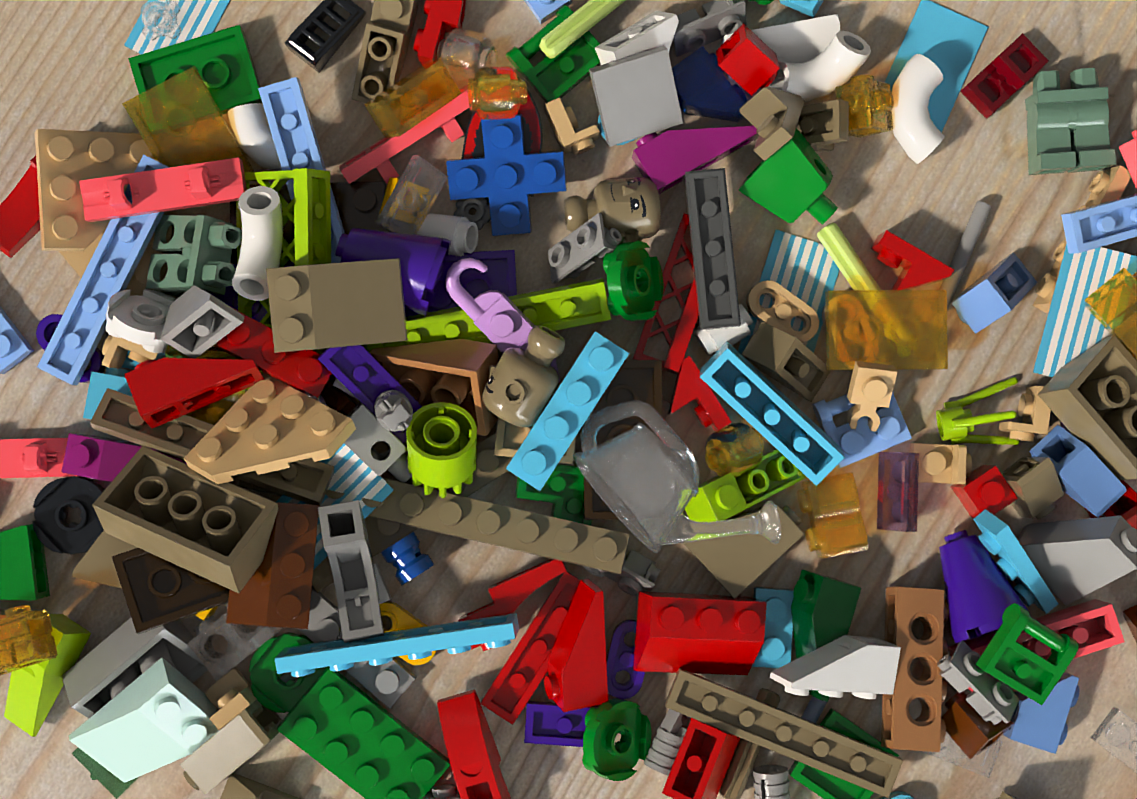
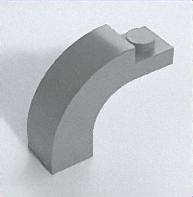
[318,500,385,643]

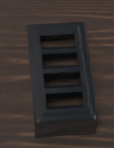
[285,0,366,73]

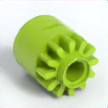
[406,402,477,498]

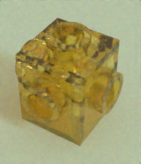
[835,75,894,138]

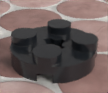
[32,476,105,554]

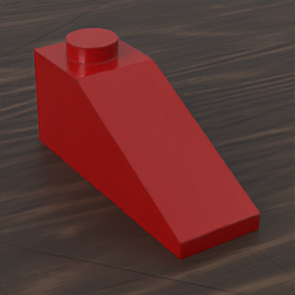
[124,358,265,429]
[544,578,608,712]

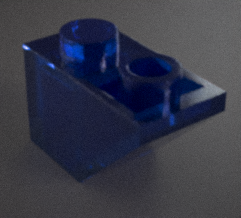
[672,46,748,122]

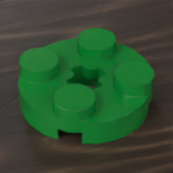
[603,241,664,321]
[249,632,327,713]
[582,698,652,781]

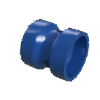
[381,532,435,586]

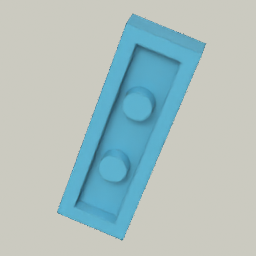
[973,509,1059,614]

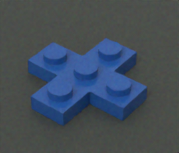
[446,114,567,236]

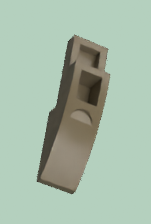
[351,0,420,110]

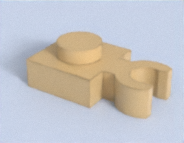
[847,361,898,432]

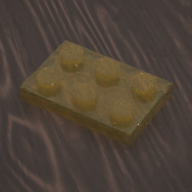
[122,66,254,172]
[825,290,948,371]

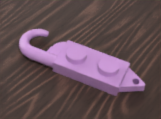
[445,258,560,383]

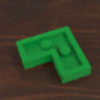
[515,464,592,526]

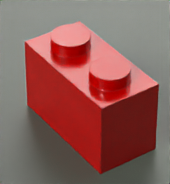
[662,718,740,799]

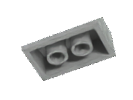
[61,617,215,718]

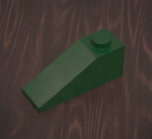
[791,569,861,702]

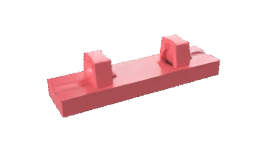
[339,84,481,184]
[79,158,247,222]
[0,438,77,478]

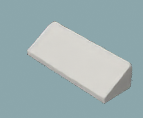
[721,14,840,80]

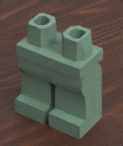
[1025,68,1116,175]
[145,215,242,297]

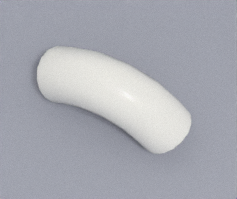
[768,31,871,102]
[889,54,945,164]
[228,103,282,171]
[232,186,283,301]

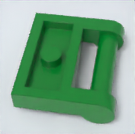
[506,5,601,103]
[976,603,1079,705]

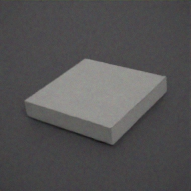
[589,45,683,147]

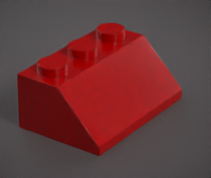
[633,591,767,675]

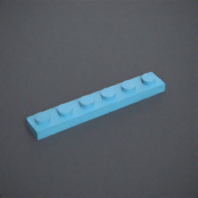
[274,613,519,677]

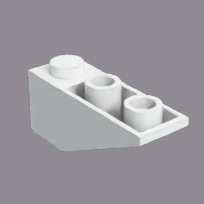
[770,635,901,699]

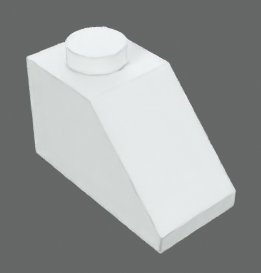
[595,11,679,65]

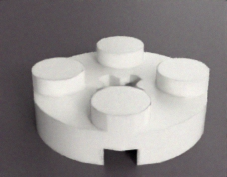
[105,289,176,353]

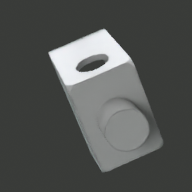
[344,402,412,483]

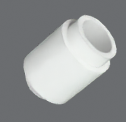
[417,213,478,256]
[693,304,753,356]

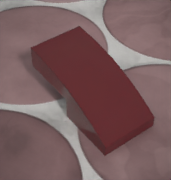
[960,33,1049,119]

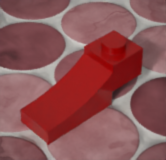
[0,156,40,258]
[458,559,567,651]

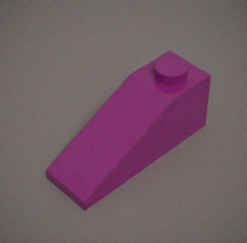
[632,126,758,195]
[62,433,186,482]

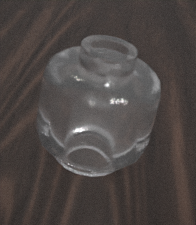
[437,28,498,84]

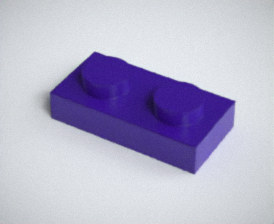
[524,701,599,747]

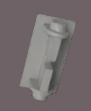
[673,0,747,57]
[548,213,622,284]
[584,550,661,596]
[937,640,1019,725]

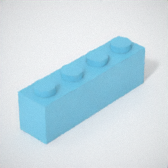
[506,331,629,491]
[700,341,845,486]

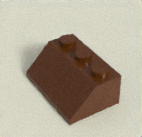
[226,502,319,629]

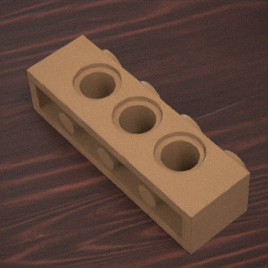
[881,587,949,752]

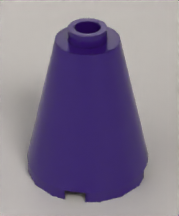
[335,228,451,316]
[939,530,1031,644]

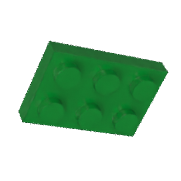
[128,25,262,134]

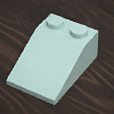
[69,657,219,783]

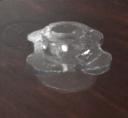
[141,0,181,40]

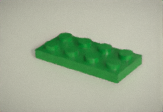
[277,666,450,799]

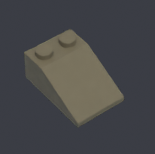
[266,258,408,353]

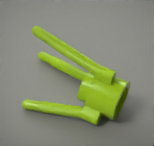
[936,377,1020,445]

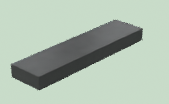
[684,168,741,330]

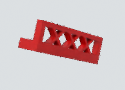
[633,213,699,374]

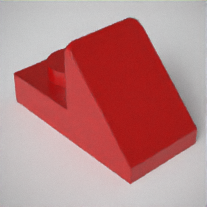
[871,230,954,294]
[668,356,732,431]

